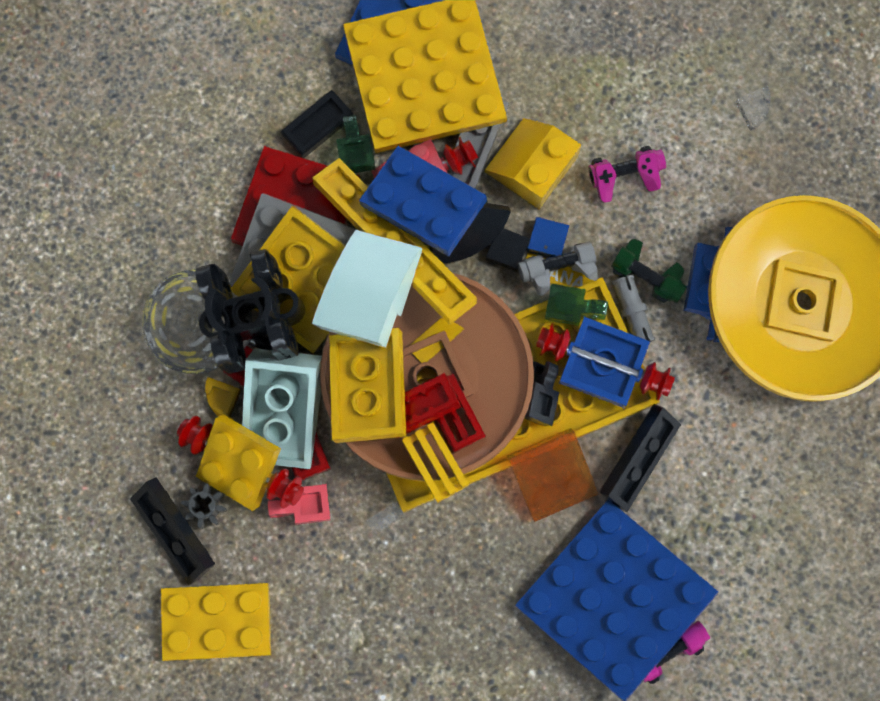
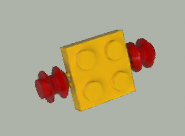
[177,414,304,511]

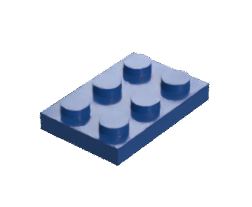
[359,146,487,257]

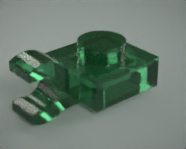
[336,115,375,173]
[545,283,608,326]

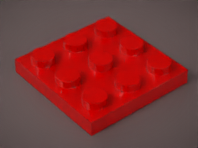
[231,146,361,246]

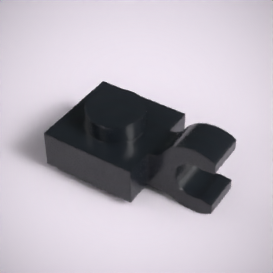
[525,361,560,426]

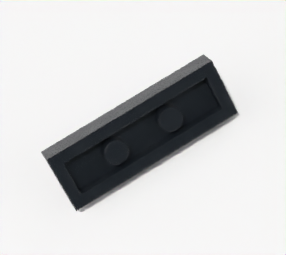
[599,404,681,512]
[130,477,215,586]

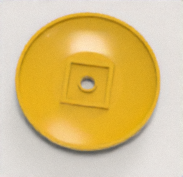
[708,195,880,402]

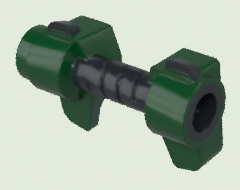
[611,239,687,304]

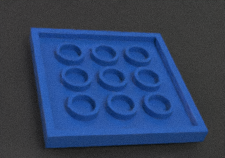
[515,500,719,701]

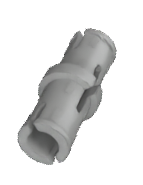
[612,275,655,342]

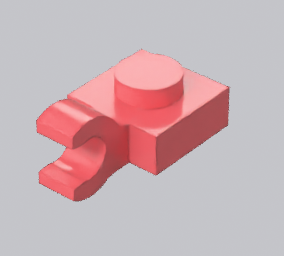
[267,484,330,525]

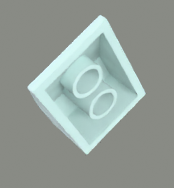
[242,348,322,469]

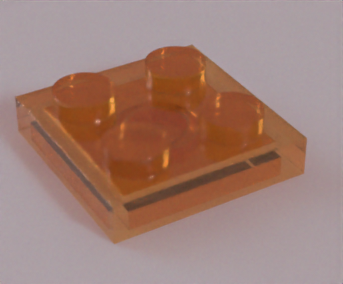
[507,428,599,522]

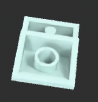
[312,230,423,348]

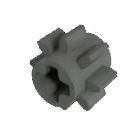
[181,484,227,529]

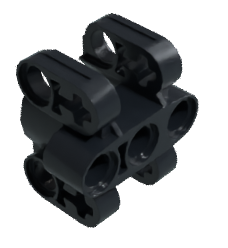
[195,249,305,374]

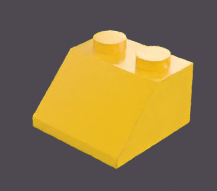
[484,118,581,210]

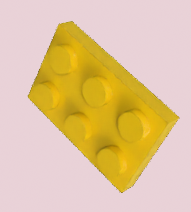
[329,328,406,443]
[161,583,271,661]

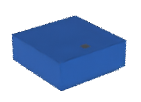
[527,217,569,257]

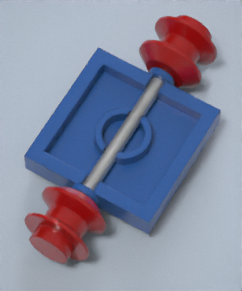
[535,317,675,408]

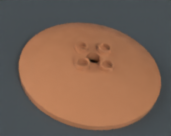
[320,273,534,481]

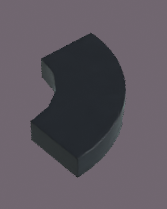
[429,203,511,263]

